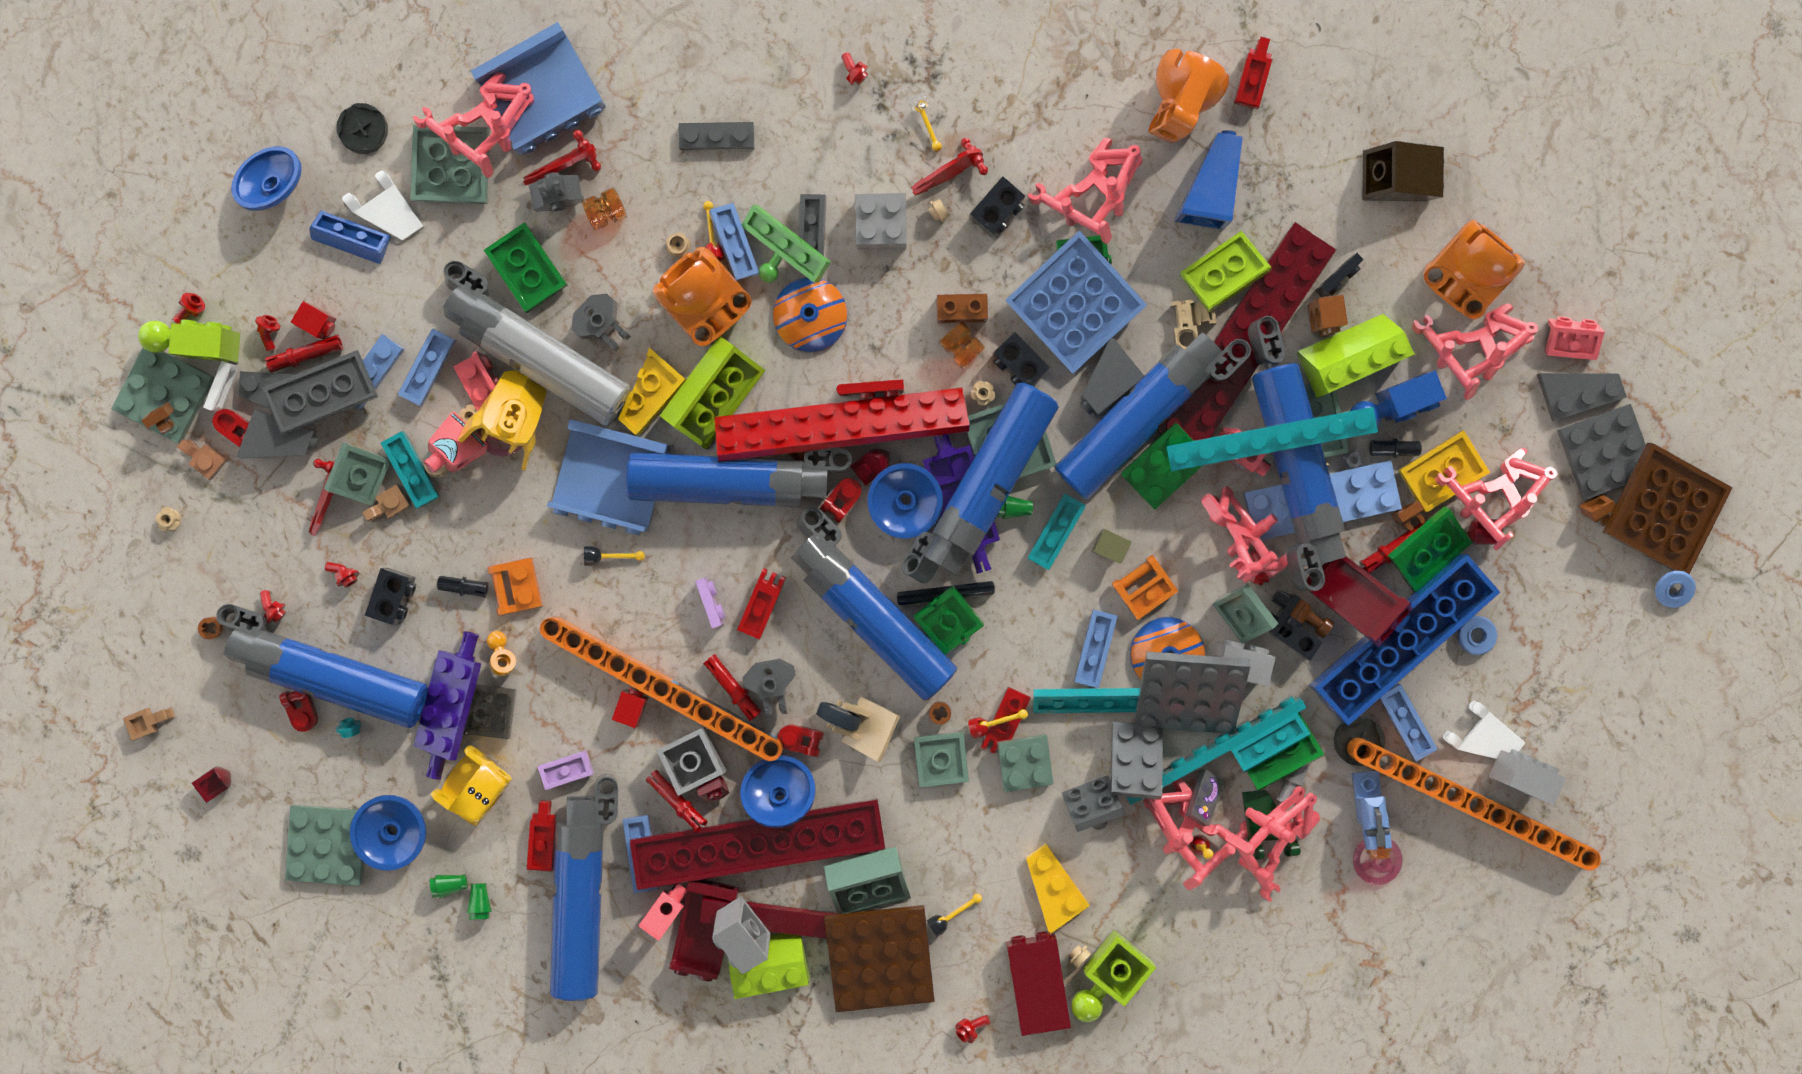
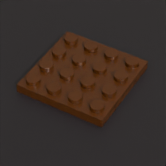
[1602,443,1733,574]
[824,905,935,1012]

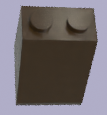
[1362,141,1444,201]

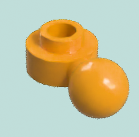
[487,631,516,676]

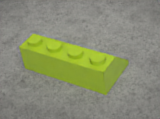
[1296,314,1415,398]
[659,336,766,450]

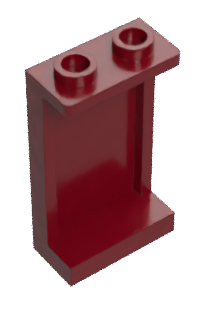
[1306,556,1412,647]
[669,879,740,982]
[1006,931,1071,1036]

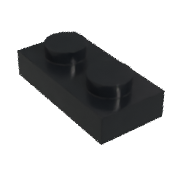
[1315,253,1364,297]

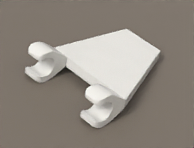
[343,170,424,241]
[1442,700,1525,759]

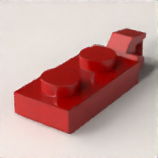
[1234,36,1273,110]
[527,800,557,872]

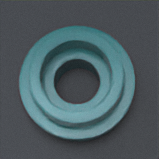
[335,717,361,738]

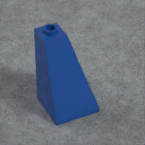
[1174,130,1243,230]

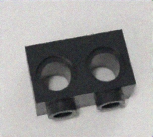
[969,176,1025,237]
[992,332,1050,386]
[364,568,416,625]

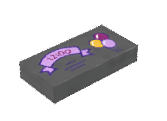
[1186,770,1224,826]

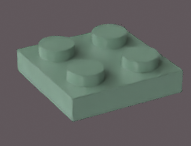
[324,442,390,506]
[1213,583,1278,643]
[914,731,969,787]
[997,734,1053,793]

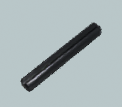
[897,581,995,605]

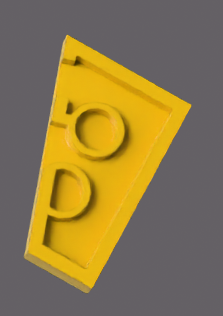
[618,347,686,437]
[1026,843,1090,934]

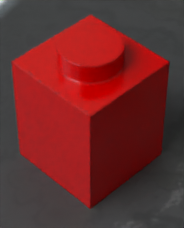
[290,301,336,340]
[611,687,649,728]

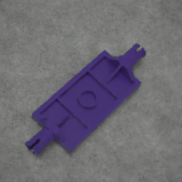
[922,434,1000,574]
[413,631,482,780]

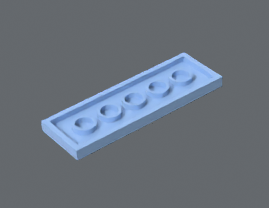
[1243,460,1402,540]

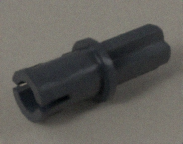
[1369,438,1422,458]
[437,576,489,598]

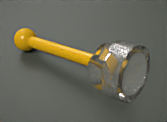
[907,91,942,151]

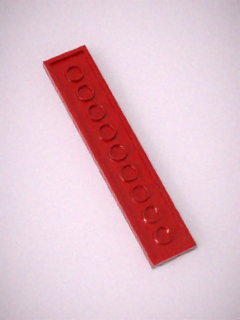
[714,387,970,462]

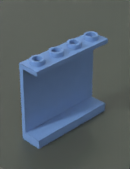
[471,22,606,155]
[547,419,670,535]

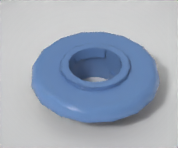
[1655,571,1696,608]
[1457,616,1497,655]

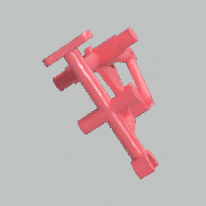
[413,72,534,178]
[1028,138,1143,244]
[1412,303,1538,400]
[1435,448,1557,551]
[1201,486,1288,583]
[1143,778,1248,890]
[1225,786,1320,902]

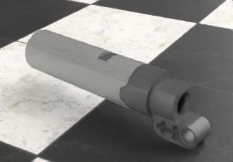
[443,261,631,426]

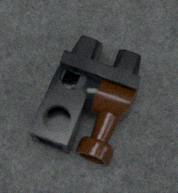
[1268,590,1335,661]

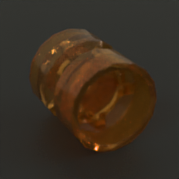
[581,187,627,231]
[938,321,986,369]

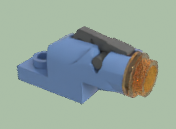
[1351,771,1392,860]

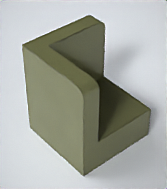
[1092,529,1132,564]

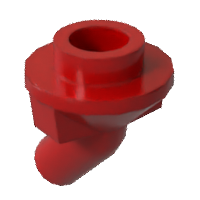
[841,52,869,86]
[172,293,205,324]
[255,315,281,351]
[1249,550,1270,586]
[325,562,360,588]
[260,590,286,624]
[955,1015,990,1043]

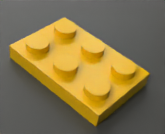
[1398,430,1490,513]

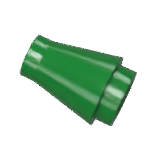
[997,496,1033,519]
[429,874,468,899]
[467,883,492,920]

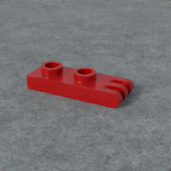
[836,379,904,399]
[737,568,786,640]
[980,687,1031,754]

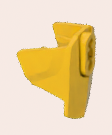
[457,370,547,471]

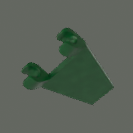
[1242,790,1301,860]

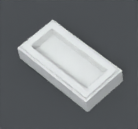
[203,361,239,412]

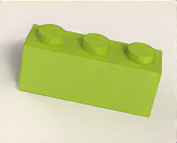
[729,933,810,999]

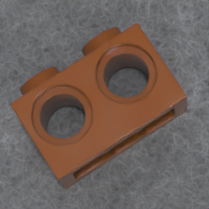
[937,293,988,323]
[1307,294,1348,337]

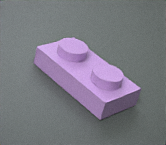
[695,577,726,628]
[537,750,594,790]

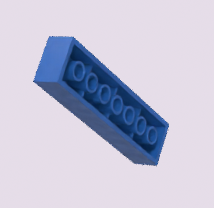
[1309,554,1501,726]

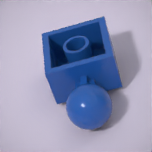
[1350,370,1447,427]

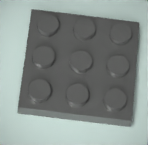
[1557,404,1646,500]

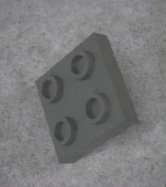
[1062,775,1125,832]

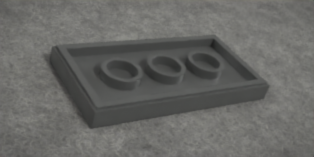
[261,350,379,435]

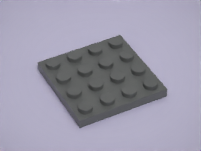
[1134,651,1251,734]

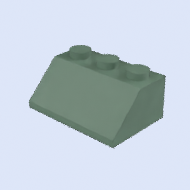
[824,847,911,914]

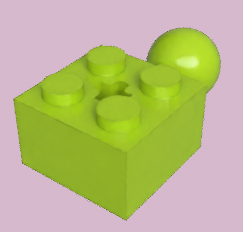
[138,320,240,363]
[1071,930,1156,1022]

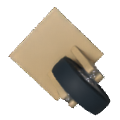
[816,696,900,762]

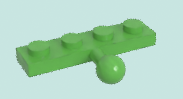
[742,205,831,283]

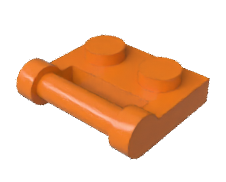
[1111,555,1178,620]
[487,558,543,615]

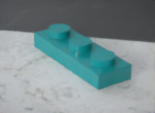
[380,431,440,509]
[1027,493,1086,570]
[1231,713,1310,773]

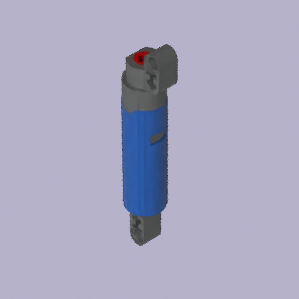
[1248,316,1346,592]

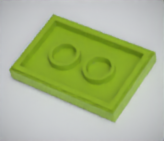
[1180,230,1271,313]

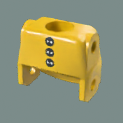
[431,745,512,826]

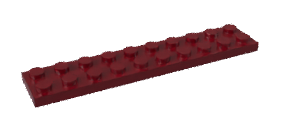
[1157,222,1337,441]
[630,799,885,890]

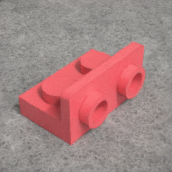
[1545,317,1605,360]
[453,351,500,410]

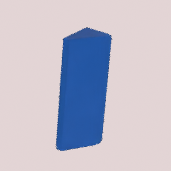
[309,210,391,264]

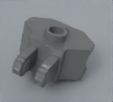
[529,173,585,212]
[571,293,631,352]
[743,658,796,717]

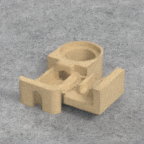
[1171,300,1217,350]

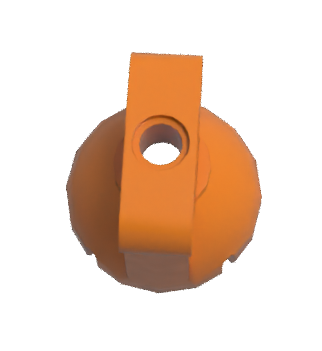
[1148,49,1229,143]
[1423,219,1526,319]
[653,247,752,346]

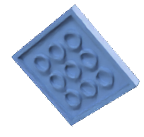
[1005,231,1147,374]

